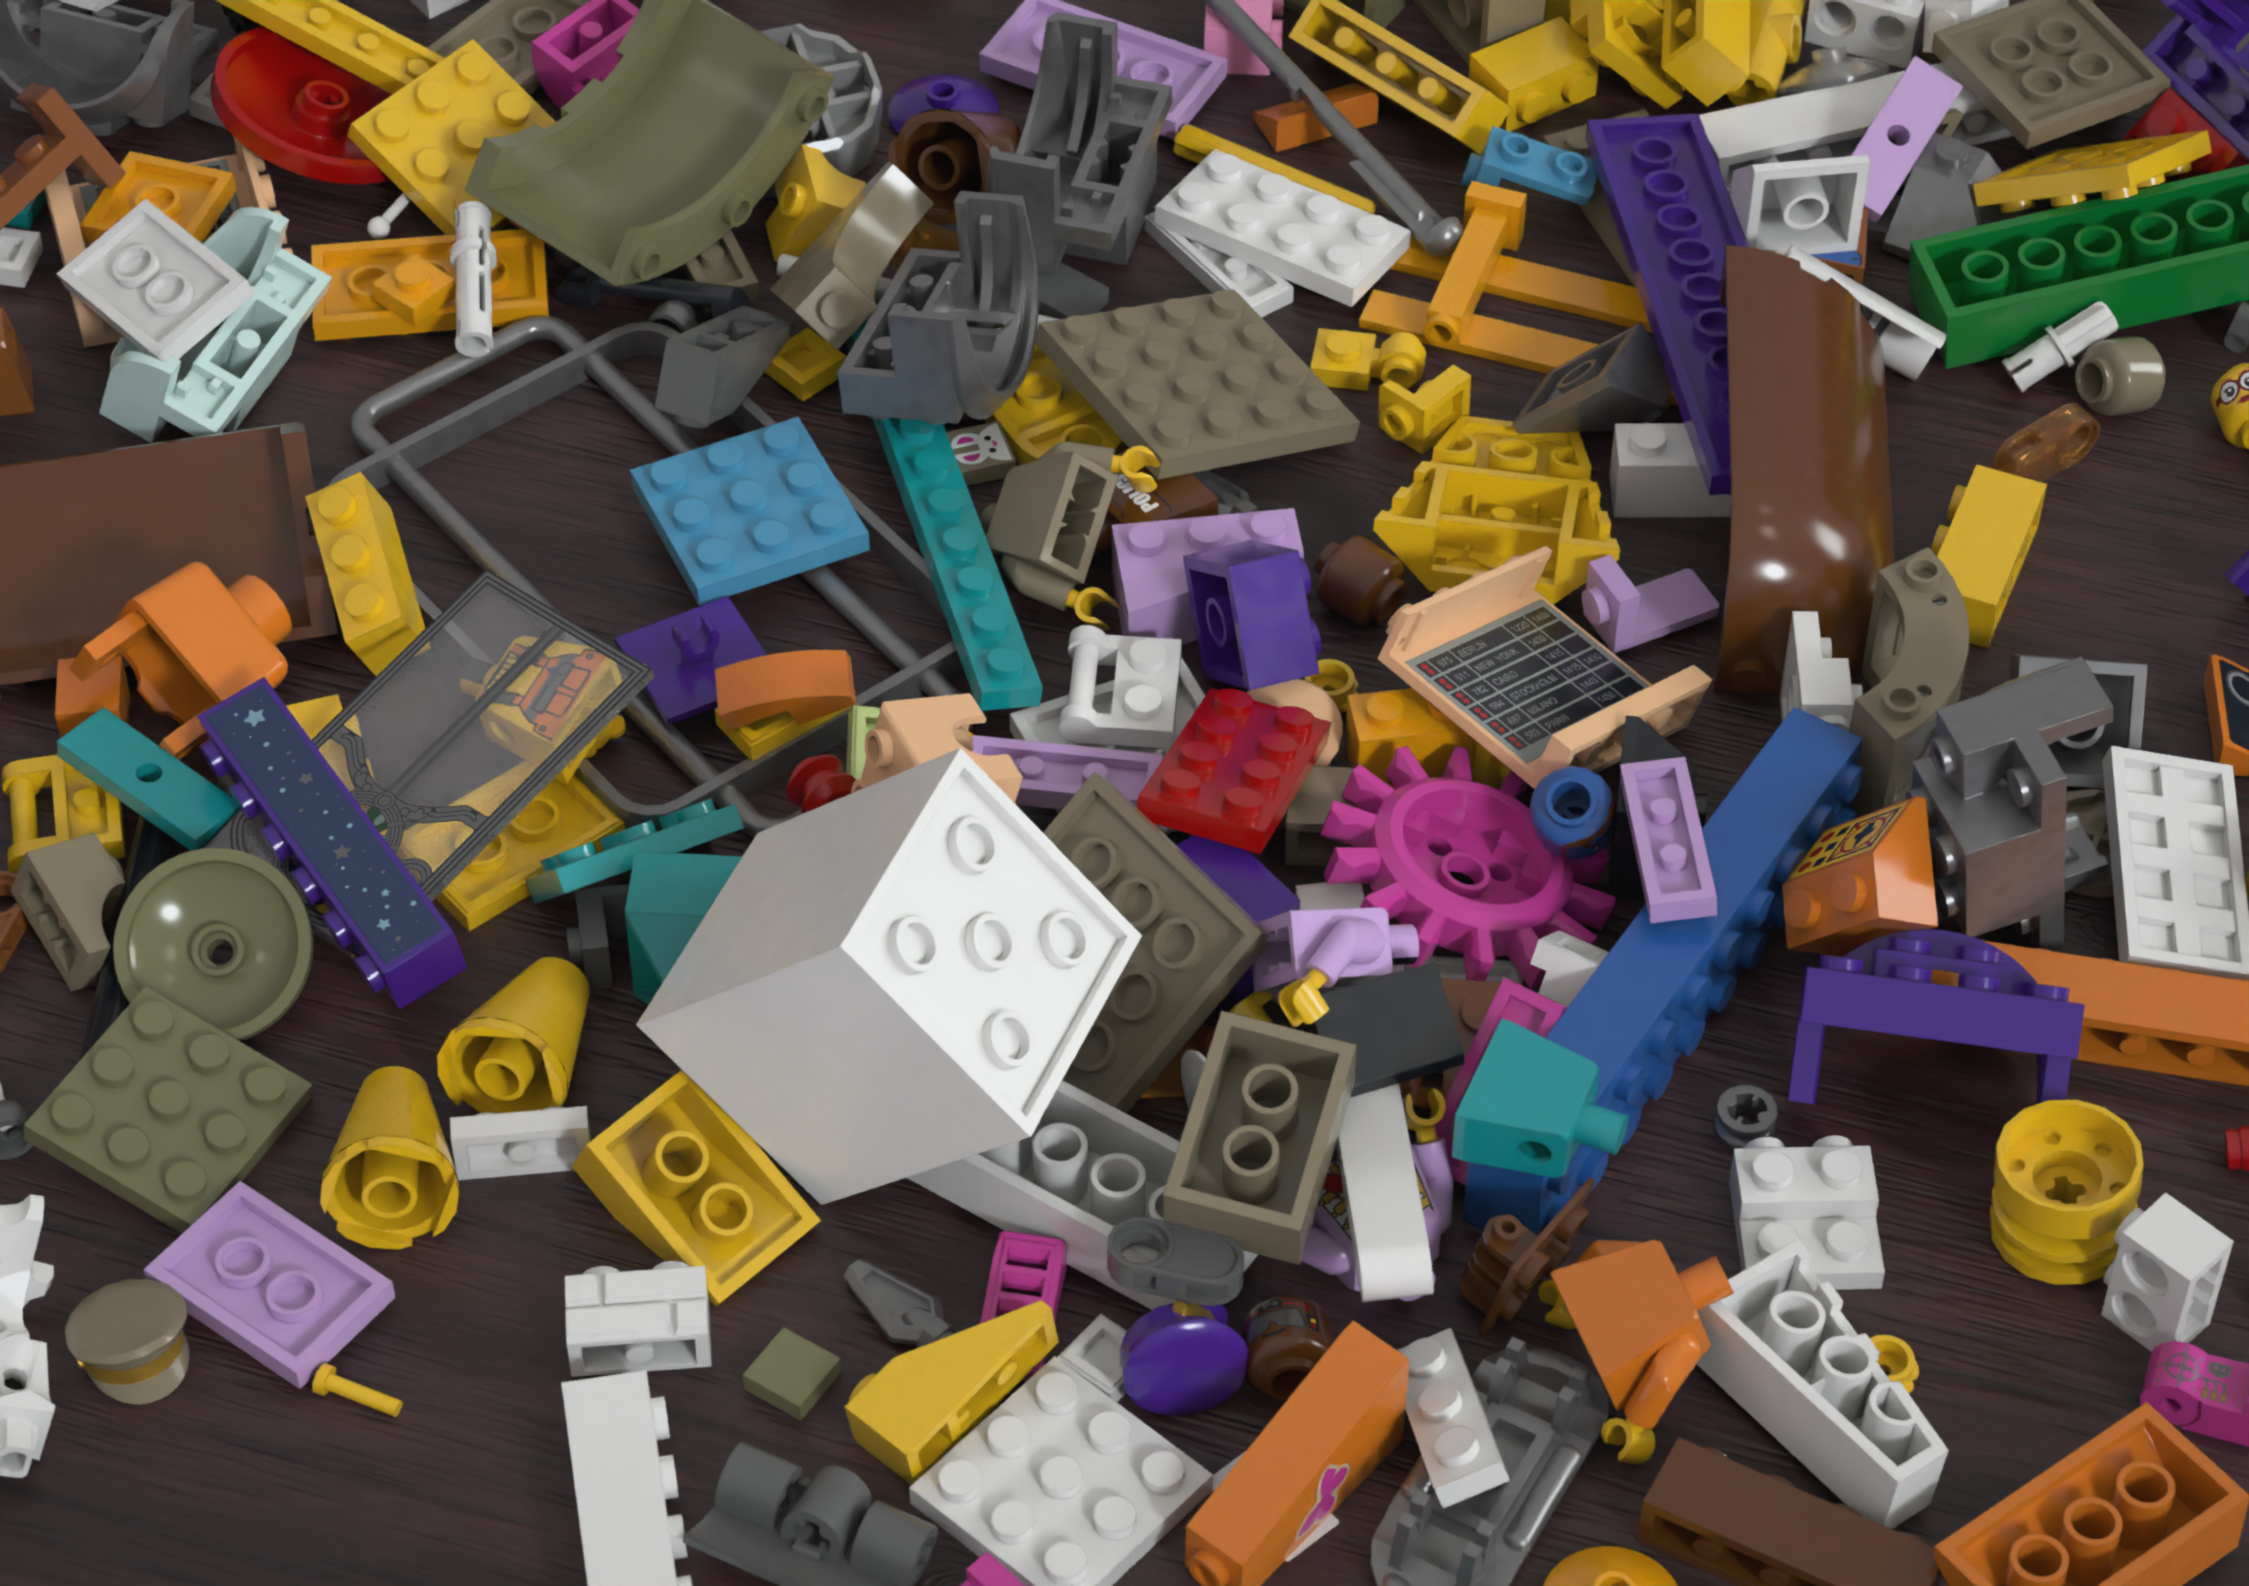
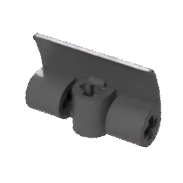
[683,1441,938,1586]

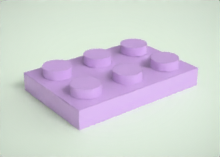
[143,1181,395,1389]

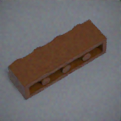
[1637,1437,1942,1586]

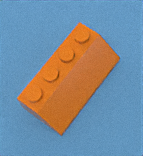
[1933,1402,2249,1586]

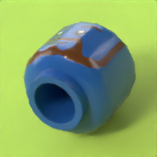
[1530,766,1616,860]

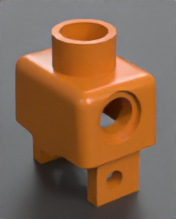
[70,561,292,761]

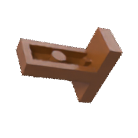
[0,83,126,230]

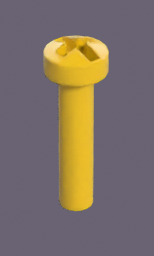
[312,1363,402,1417]

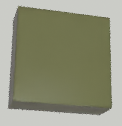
[742,1327,842,1421]

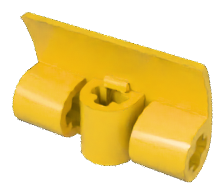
[1682,0,1808,106]

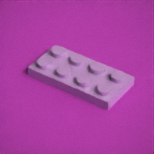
[979,0,1227,139]

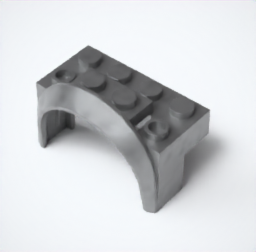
[838,191,1039,425]

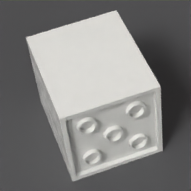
[636,748,1142,1205]

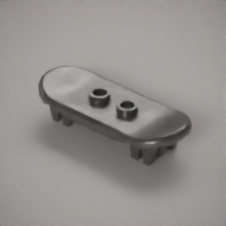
[1371,1336,1608,1586]

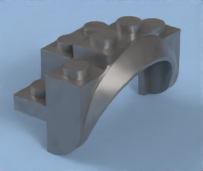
[0,0,219,136]

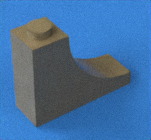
[770,161,934,350]

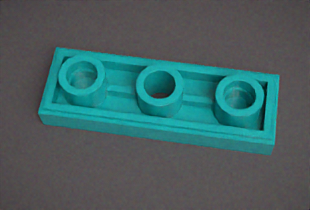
[57,707,240,851]

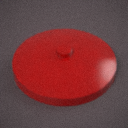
[210,27,393,184]

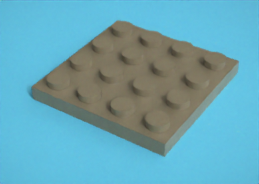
[1035,289,1360,480]
[1043,772,1271,1114]

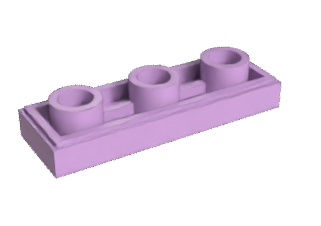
[1851,56,1963,223]

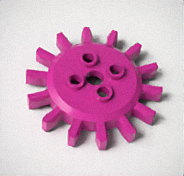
[1320,746,1616,990]

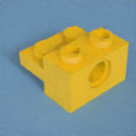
[1570,0,1683,109]

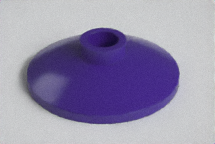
[888,74,999,136]

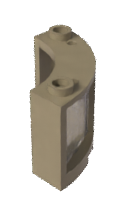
[1850,547,1969,818]

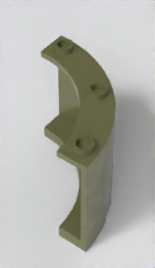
[465,0,835,286]

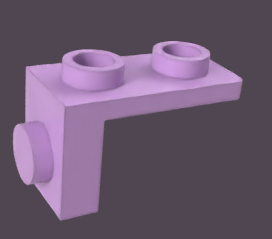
[1582,555,1719,654]

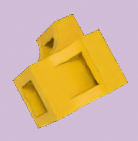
[765,144,866,262]

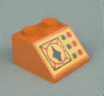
[1782,796,1938,957]

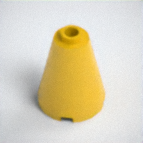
[437,957,590,1114]
[320,1066,460,1250]

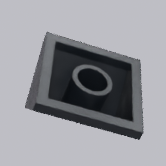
[1293,961,1465,1098]

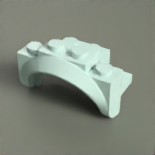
[99,207,332,443]

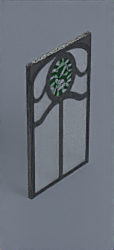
[200,569,655,961]

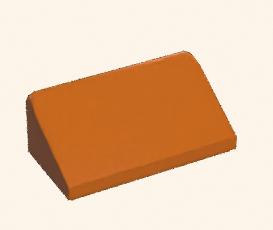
[1253,83,1379,152]

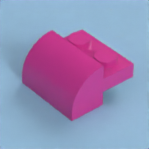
[531,0,640,111]

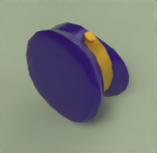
[1120,1301,1249,1416]

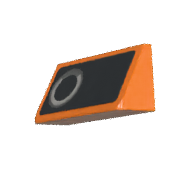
[2203,654,2249,776]

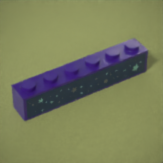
[197,677,468,1010]

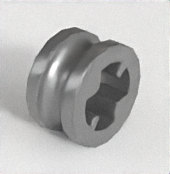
[1714,1085,1778,1151]

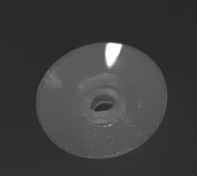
[1778,46,1889,93]

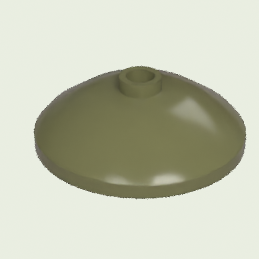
[113,848,314,1041]

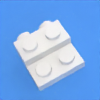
[1779,611,1863,732]
[1729,1135,1885,1290]

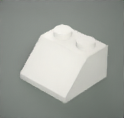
[1730,155,1870,255]

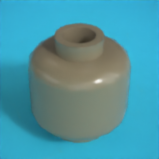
[2075,336,2166,416]

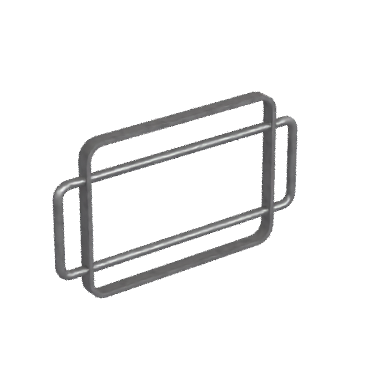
[329,315,973,838]

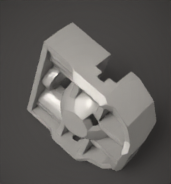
[759,23,883,200]

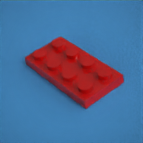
[1136,688,1332,854]

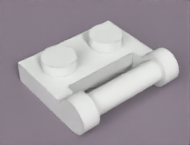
[1058,625,1182,748]

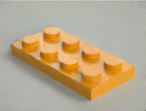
[311,229,549,341]

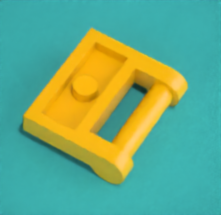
[2,754,126,874]

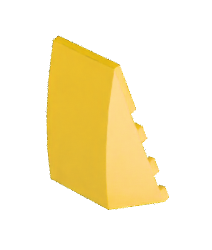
[1373,415,1620,605]

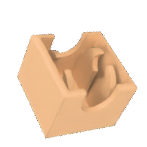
[851,693,1023,803]

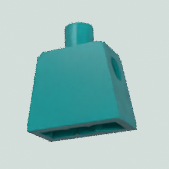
[1452,1018,1629,1178]

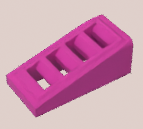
[980,1231,1067,1381]

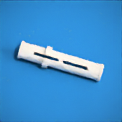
[450,201,497,357]

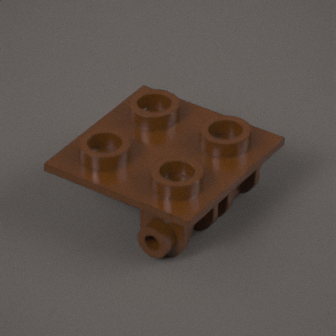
[1458,1177,1595,1337]

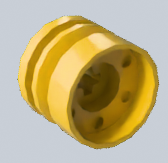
[1990,1100,2144,1285]

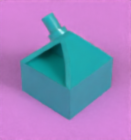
[625,851,743,1004]

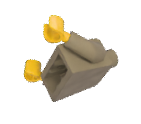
[981,441,1161,631]

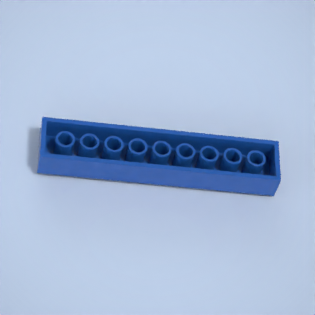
[1463,707,1865,1236]

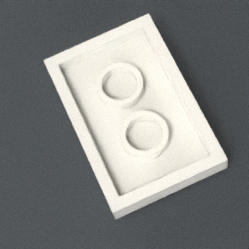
[56,199,255,362]

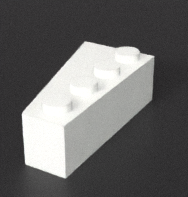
[1697,1238,1949,1529]

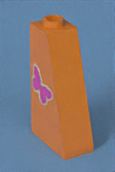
[1185,1321,1410,1586]

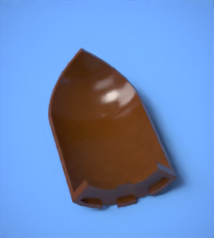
[1713,245,1895,695]
[0,421,338,685]

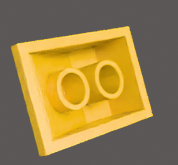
[571,1070,821,1307]

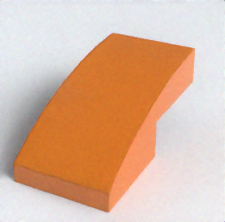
[715,649,856,731]

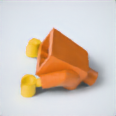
[1538,1240,1734,1464]

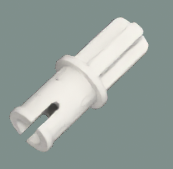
[2002,301,2119,393]

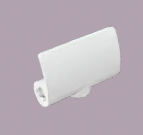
[1784,244,1946,382]

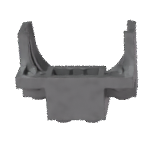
[984,12,1172,275]
[1906,657,2113,952]

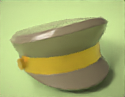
[64,1279,189,1405]

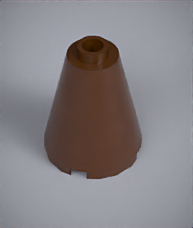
[888,109,1022,225]

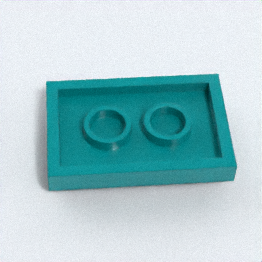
[526,799,744,904]

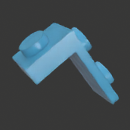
[1460,126,1597,206]

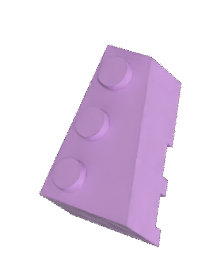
[1112,508,1304,645]

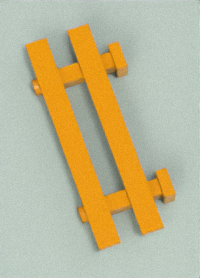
[1359,181,1678,406]

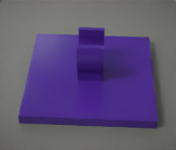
[615,596,767,726]

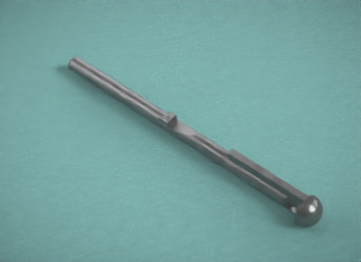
[1204,0,1464,257]

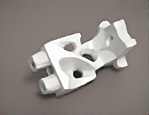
[0,1194,55,1478]

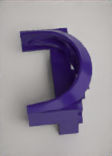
[2142,0,2249,159]
[1786,929,2085,1104]

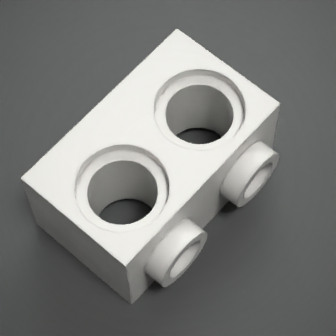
[1804,0,1925,69]
[2101,1193,2234,1352]

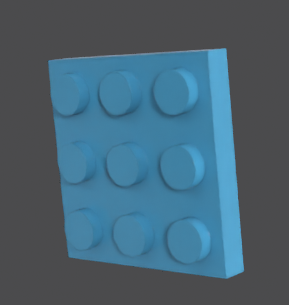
[630,417,870,606]

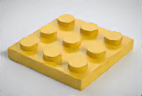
[347,39,556,235]
[1973,130,2212,213]

